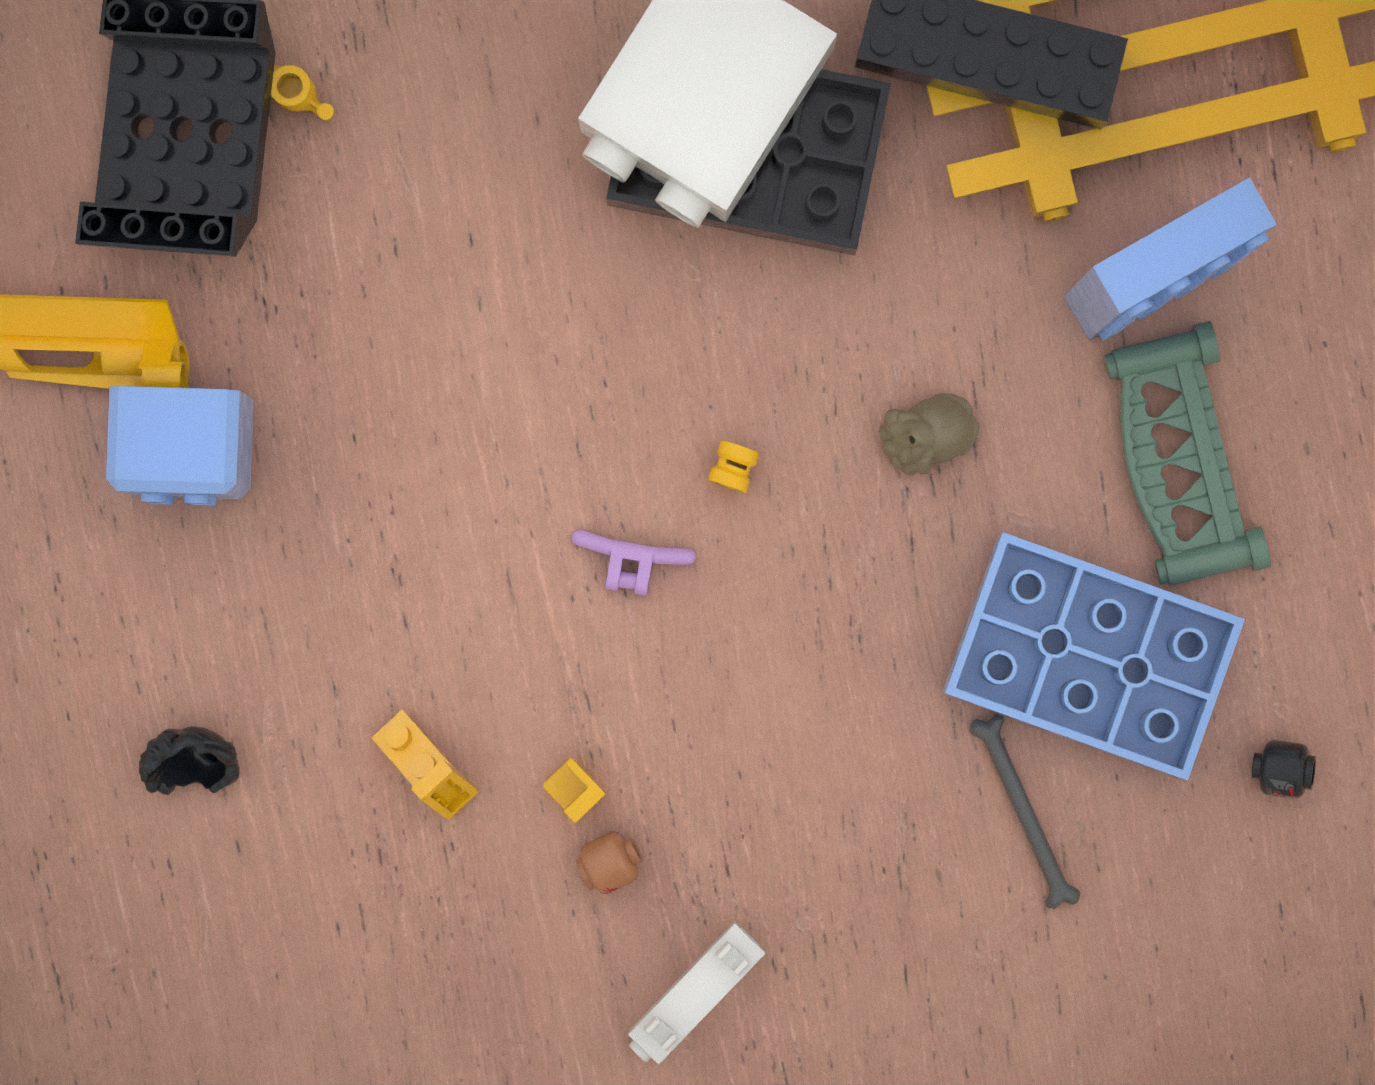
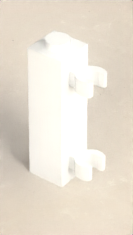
[628,921,766,1065]

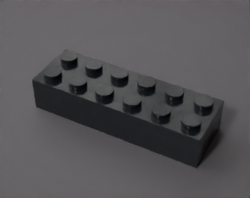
[854,0,1128,130]

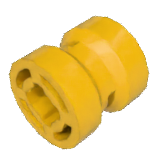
[707,440,760,494]

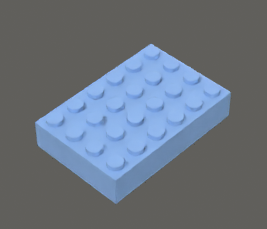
[1064,177,1277,341]
[942,532,1245,781]

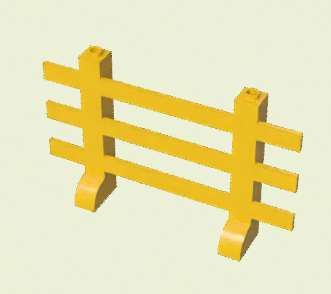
[926,0,1375,222]

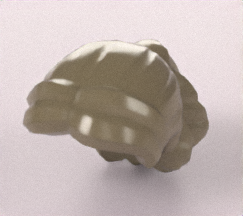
[879,393,980,475]

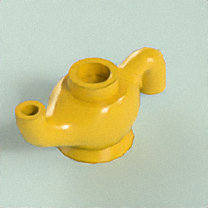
[271,65,335,121]

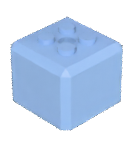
[106,386,254,507]

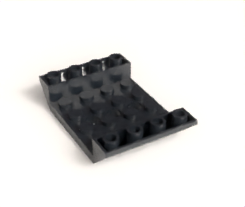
[75,0,276,257]

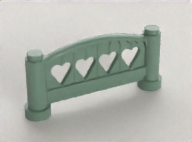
[1104,321,1271,586]

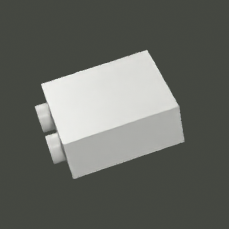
[578,0,837,228]

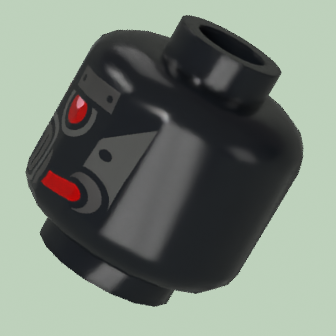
[1252,740,1316,798]

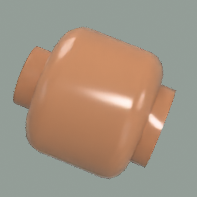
[576,831,643,894]

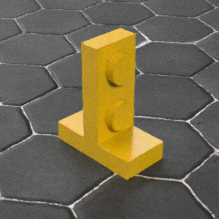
[371,709,480,820]

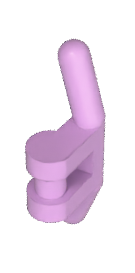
[572,529,696,596]

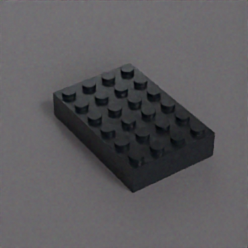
[606,69,891,256]

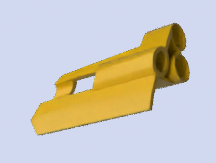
[0,294,190,389]

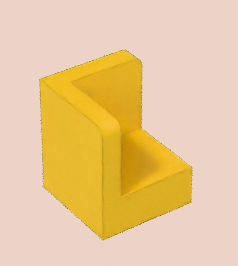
[543,756,607,823]

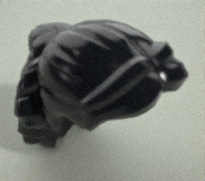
[138,726,240,795]

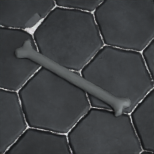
[970,715,1080,909]

